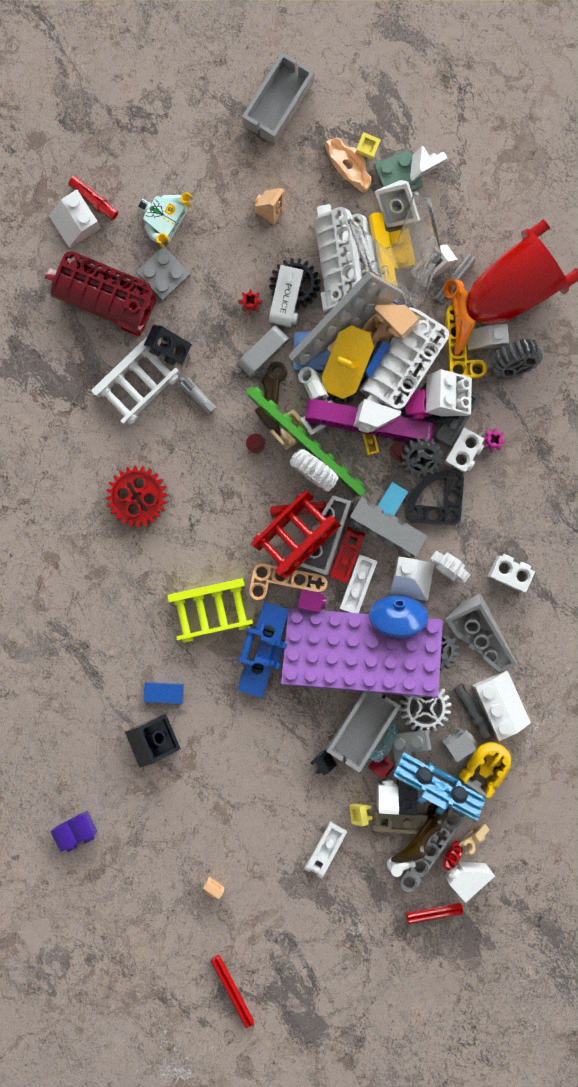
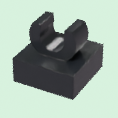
[311,749,337,776]

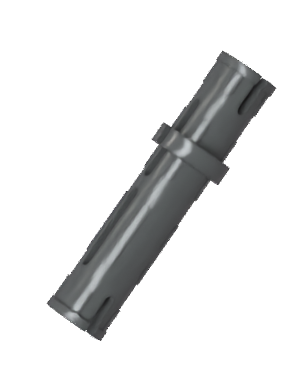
[454,683,493,740]

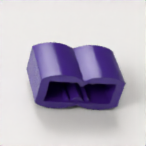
[50,811,97,852]

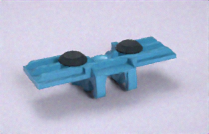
[393,752,486,821]

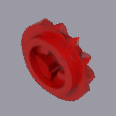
[442,840,463,871]

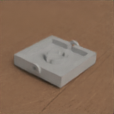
[136,247,190,301]

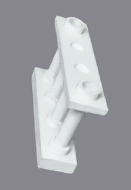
[91,337,180,426]

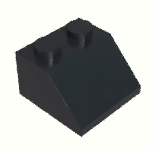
[125,714,181,768]

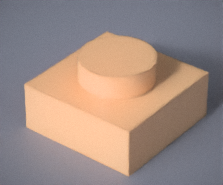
[203,877,224,899]

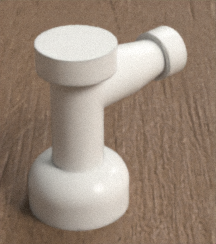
[387,856,416,877]

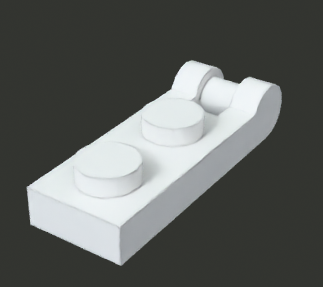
[304,821,347,879]

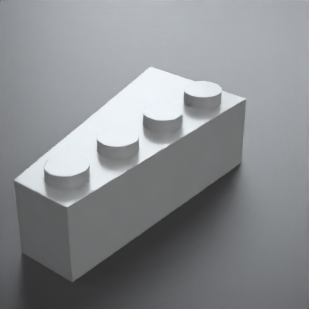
[300,496,353,576]

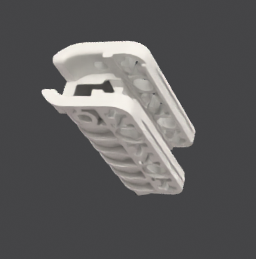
[314,204,376,313]
[359,307,449,411]

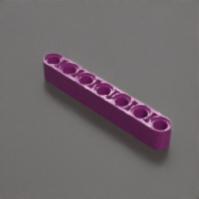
[305,399,435,443]

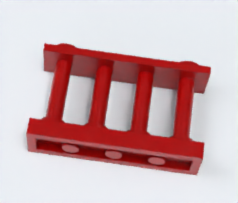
[251,490,341,580]

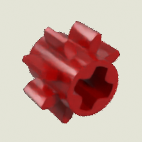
[239,289,263,315]

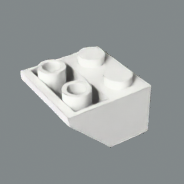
[426,369,472,416]

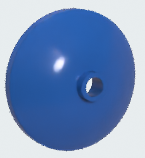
[369,595,428,638]

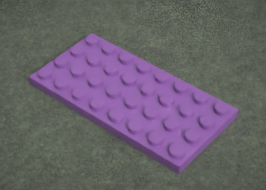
[281,608,443,698]

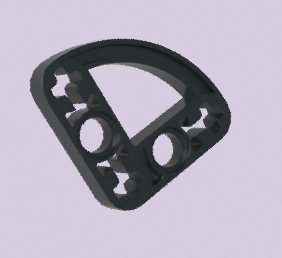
[405,470,464,525]

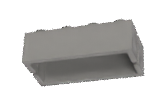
[242,52,315,145]
[326,692,401,772]

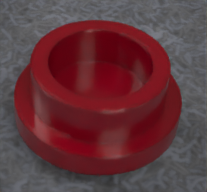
[246,434,265,453]
[390,441,408,461]

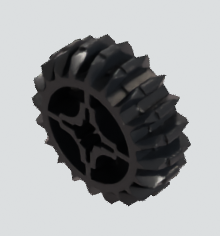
[269,258,320,310]

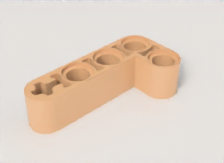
[250,564,327,600]

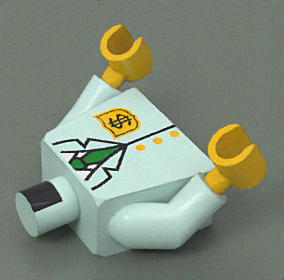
[138,192,194,249]

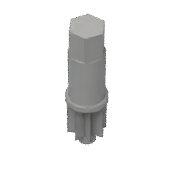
[178,377,216,415]

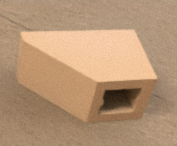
[374,305,420,340]

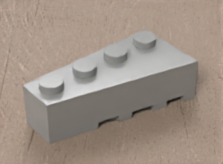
[349,497,428,557]

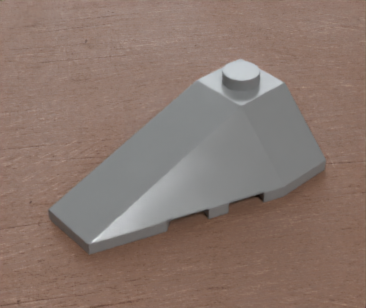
[446,594,517,672]

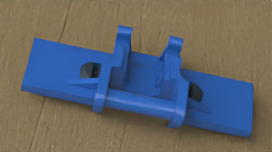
[237,602,290,698]

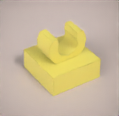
[355,132,381,160]
[349,803,373,826]

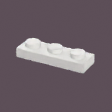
[340,554,377,613]

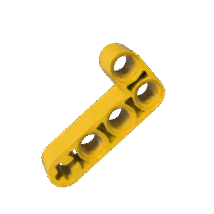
[444,304,487,380]

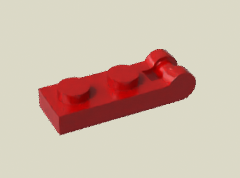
[329,527,366,583]

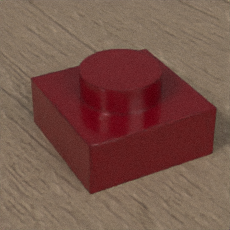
[368,753,395,781]

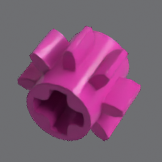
[482,428,506,452]

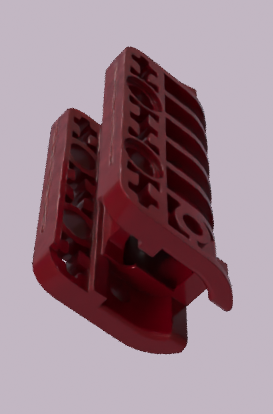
[44,251,156,337]

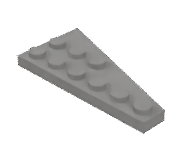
[288,271,403,365]

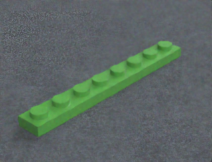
[244,386,366,496]

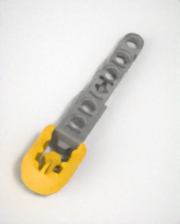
[400,742,511,892]

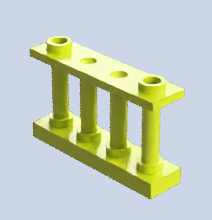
[167,578,253,643]

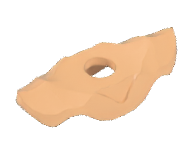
[324,138,372,194]

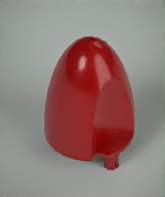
[466,219,578,325]

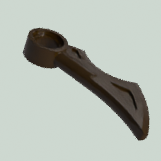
[255,361,288,436]
[391,803,448,863]

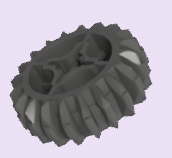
[490,339,543,379]

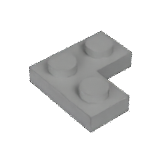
[390,730,432,767]

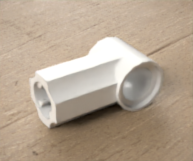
[298,367,329,401]

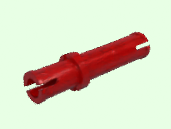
[68,175,119,221]

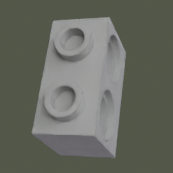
[441,728,477,762]

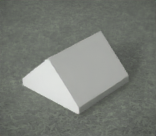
[375,180,420,228]

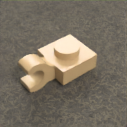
[459,824,489,856]

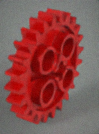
[105,465,169,528]

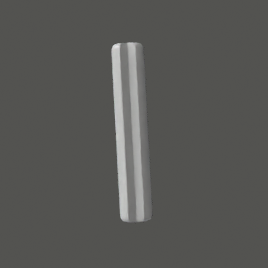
[435,254,476,303]

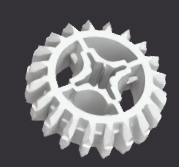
[290,449,339,492]
[399,685,451,732]

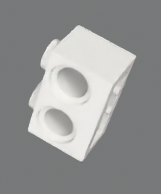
[443,428,484,474]
[487,554,535,593]

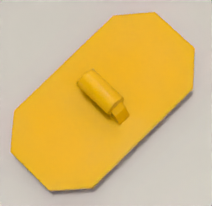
[321,325,374,399]

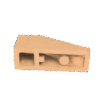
[254,188,284,225]

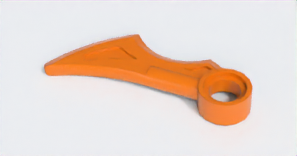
[444,279,476,355]

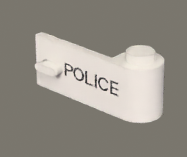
[269,265,304,328]

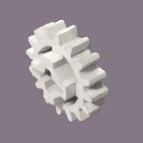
[430,551,470,582]

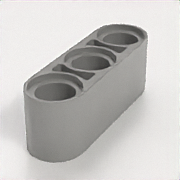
[237,325,289,378]

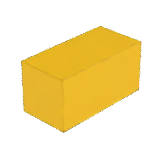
[361,433,379,456]

